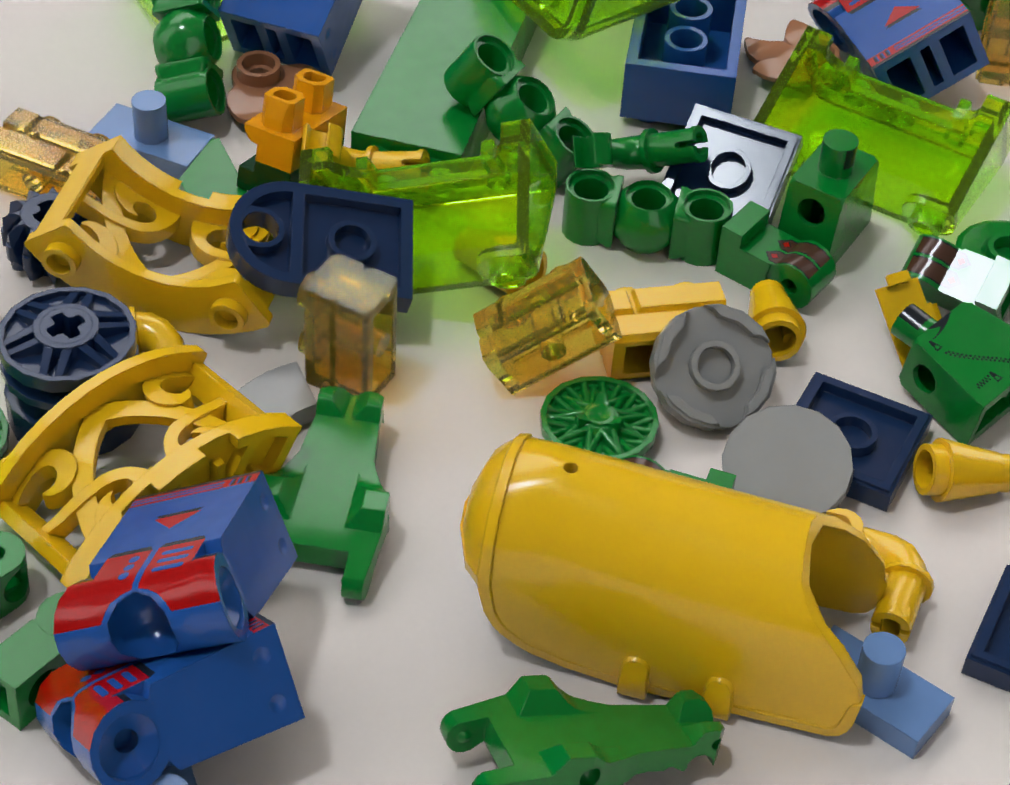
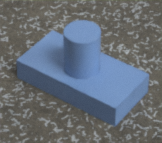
[87,90,215,180]
[831,624,955,759]

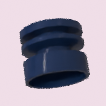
[0,287,140,455]

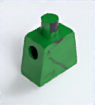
[778,129,879,264]
[891,302,1010,445]

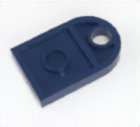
[226,181,413,313]

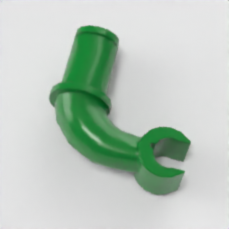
[572,125,708,174]

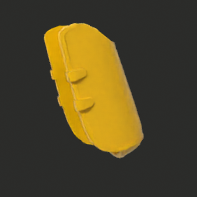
[460,433,888,736]

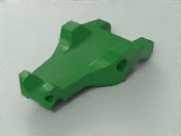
[264,386,390,601]
[440,675,725,785]

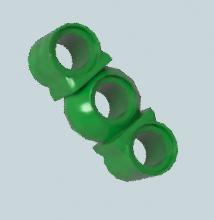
[151,0,226,123]
[444,33,593,189]
[562,168,733,266]

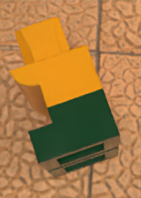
[236,68,347,191]

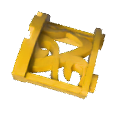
[24,135,275,335]
[0,345,302,588]

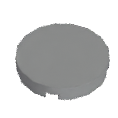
[649,304,777,431]
[722,405,853,514]

